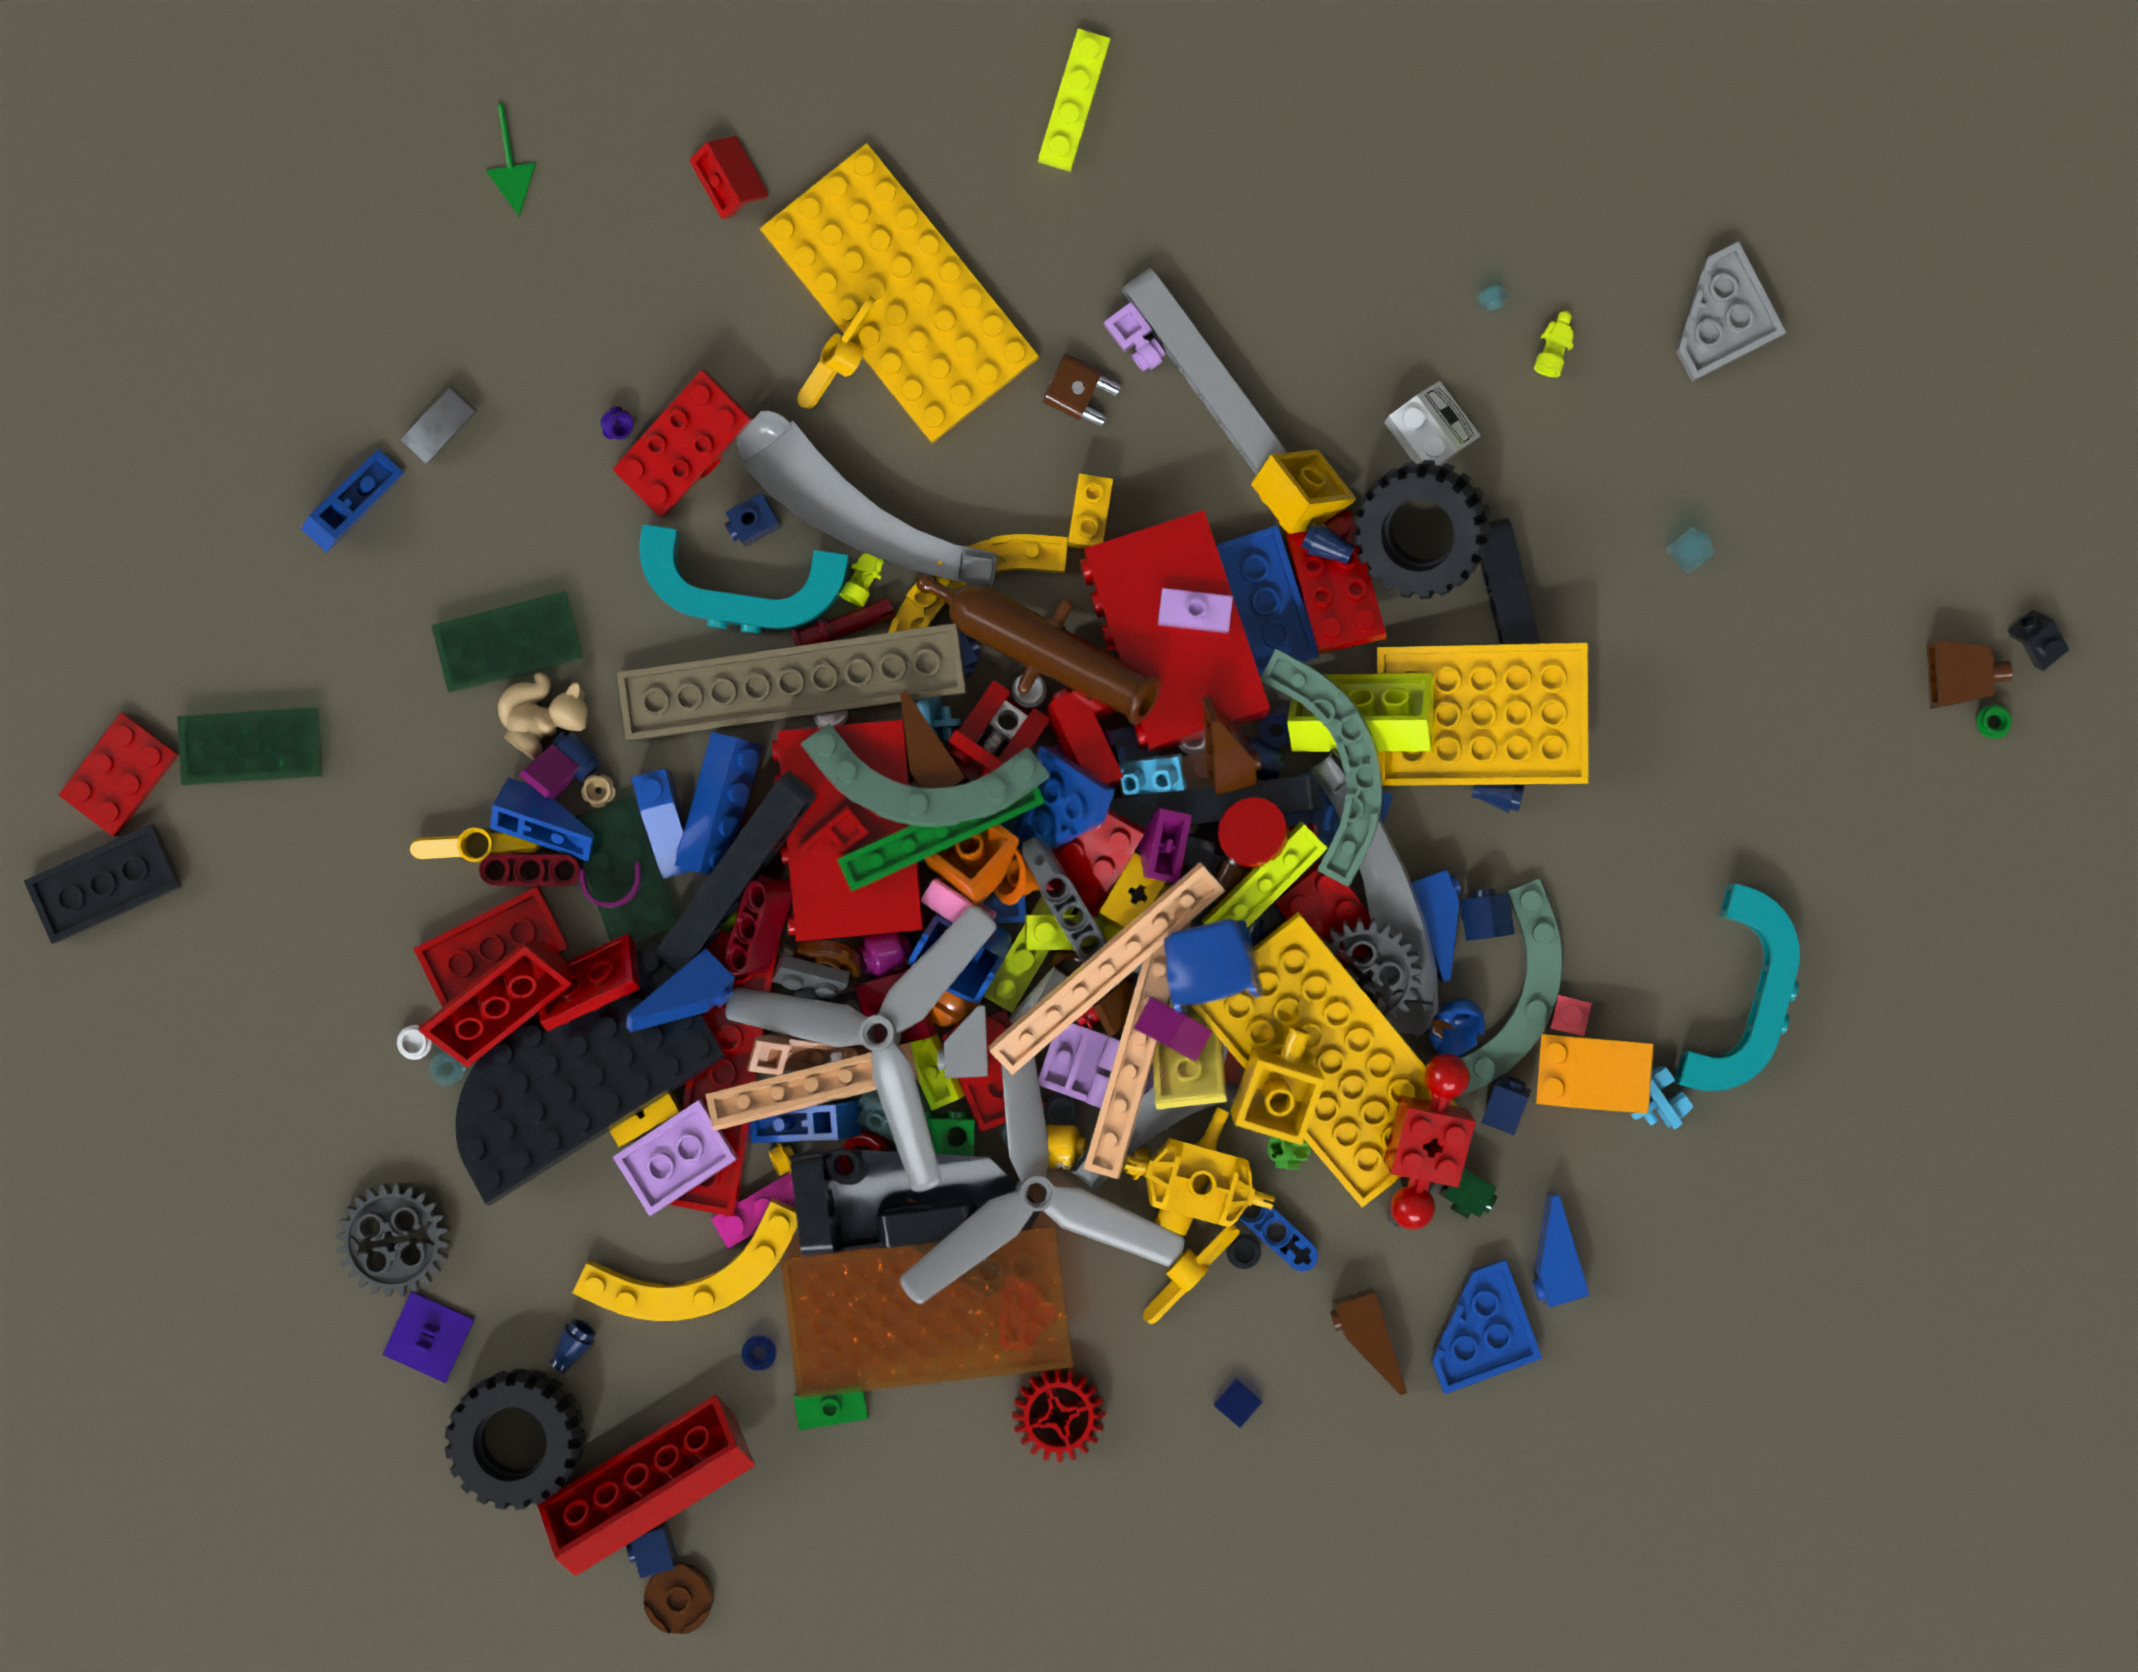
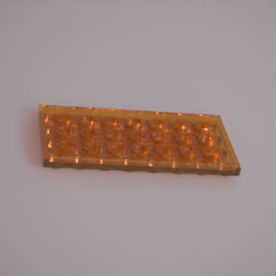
[780,1226,1074,1399]

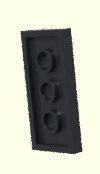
[24,824,182,944]

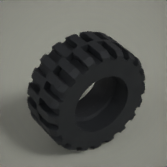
[1353,460,1492,599]
[444,1369,585,1510]

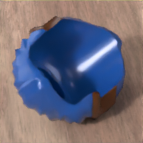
[1429,999,1486,1056]

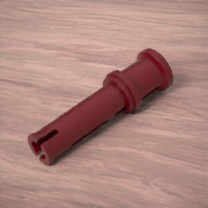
[790,596,896,646]

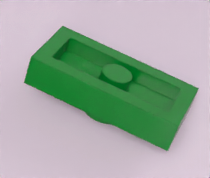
[793,1383,869,1431]

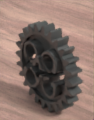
[1320,918,1422,1021]
[335,1183,451,1297]

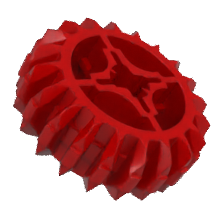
[1012,1366,1106,1463]

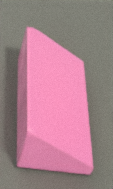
[921,877,997,923]

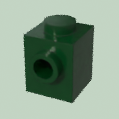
[1439,1168,1497,1219]

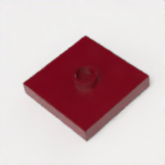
[854,970,937,1045]

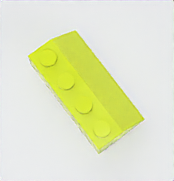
[1287,673,1434,752]

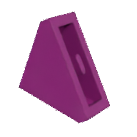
[519,744,579,800]
[1138,808,1192,883]
[1134,997,1212,1062]

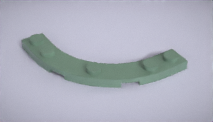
[1260,649,1383,887]
[801,723,1049,827]
[1455,879,1562,1098]

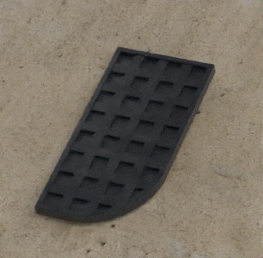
[455,940,727,1206]

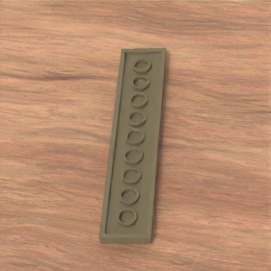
[617,623,967,741]

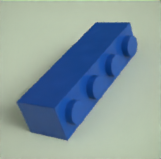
[674,732,763,875]

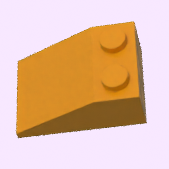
[1536,1034,1654,1114]

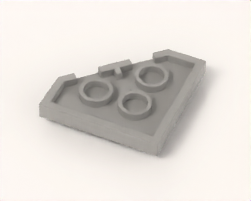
[1676,241,1786,382]

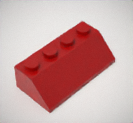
[418,941,572,1068]

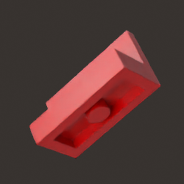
[689,136,769,219]

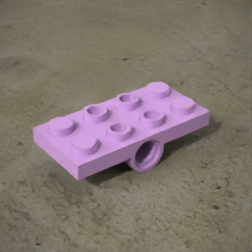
[1038,1023,1168,1130]

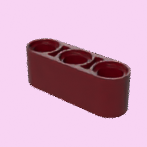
[479,854,585,886]
[725,879,792,975]

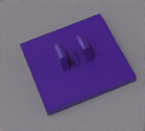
[382,1291,475,1383]

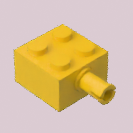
[1230,1026,1325,1145]

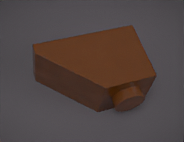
[1093,978,1136,1037]

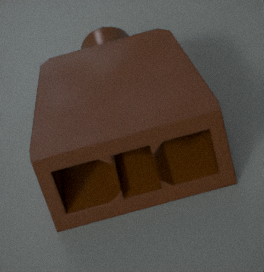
[1926,641,2013,709]

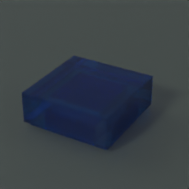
[1213,1377,1262,1428]

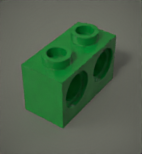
[923,1110,975,1156]

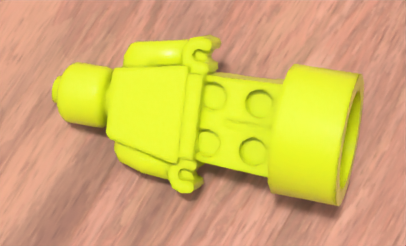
[1534,310,1574,378]
[839,544,884,607]

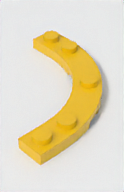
[889,534,1068,633]
[572,1197,798,1321]

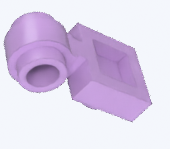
[1104,302,1165,371]

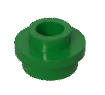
[1976,704,2012,739]

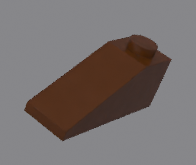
[900,690,966,789]
[1202,696,1261,795]
[1330,1288,1407,1395]

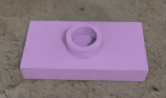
[1158,588,1233,633]

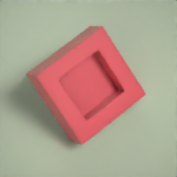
[1548,995,1592,1037]

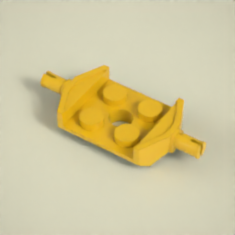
[1123,1137,1275,1227]

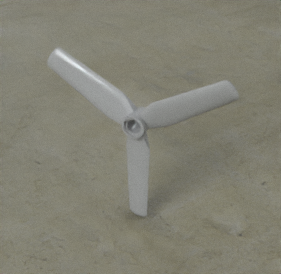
[725,905,997,1192]
[900,1057,1185,1304]

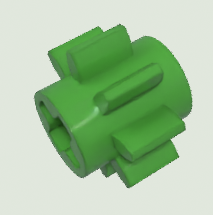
[1267,1137,1311,1170]

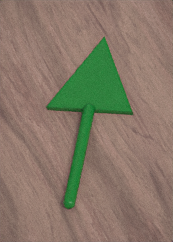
[485,102,536,217]

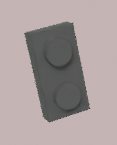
[772,955,850,998]

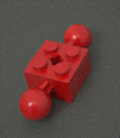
[1384,1054,1476,1230]

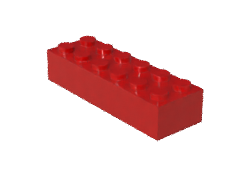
[537,1394,756,1576]

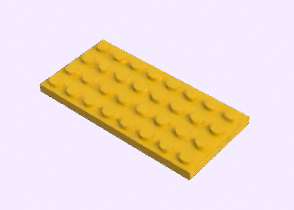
[760,143,1039,444]
[1190,912,1459,1208]

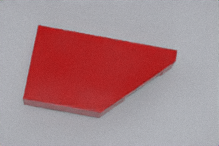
[798,805,871,855]

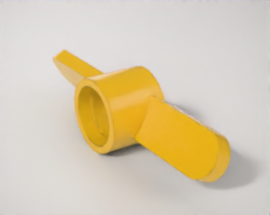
[797,296,876,409]
[410,827,542,863]
[1143,1224,1240,1324]

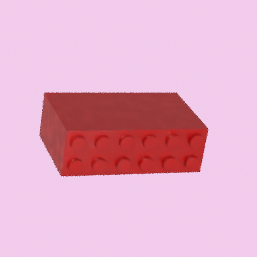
[1080,510,1270,754]
[772,719,926,942]

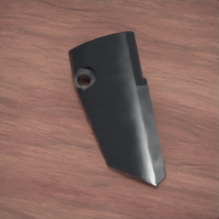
[791,1148,1041,1257]

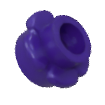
[600,406,633,440]

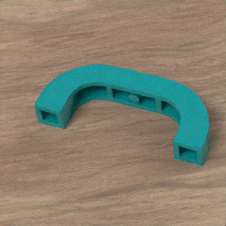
[639,524,851,635]
[1673,883,1800,1091]

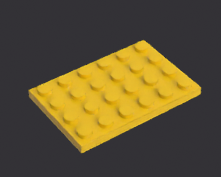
[1377,643,1589,786]

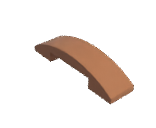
[747,1034,872,1075]

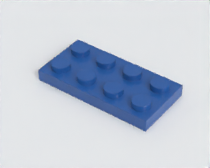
[1216,525,1320,676]

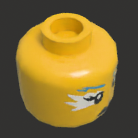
[1046,1124,1088,1170]

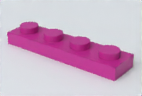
[711,1149,847,1249]

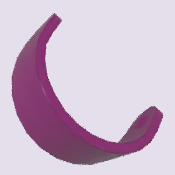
[580,862,642,907]

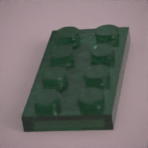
[431,591,584,693]
[177,707,323,786]
[575,796,678,942]

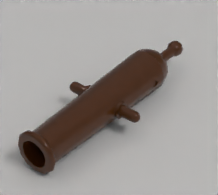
[916,573,1161,725]

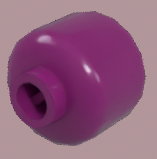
[857,932,912,978]

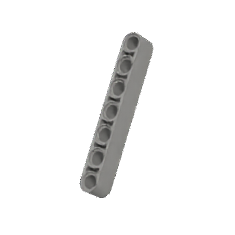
[1121,267,1287,475]

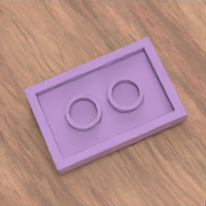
[613,1100,739,1216]

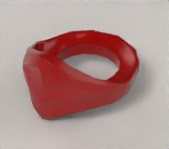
[839,1132,889,1174]

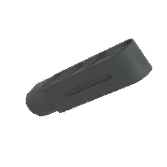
[1022,837,1121,988]

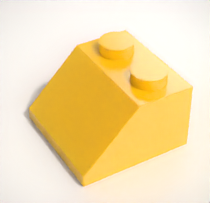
[1251,449,1356,534]

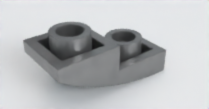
[401,386,477,464]

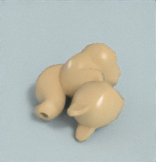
[497,672,588,760]

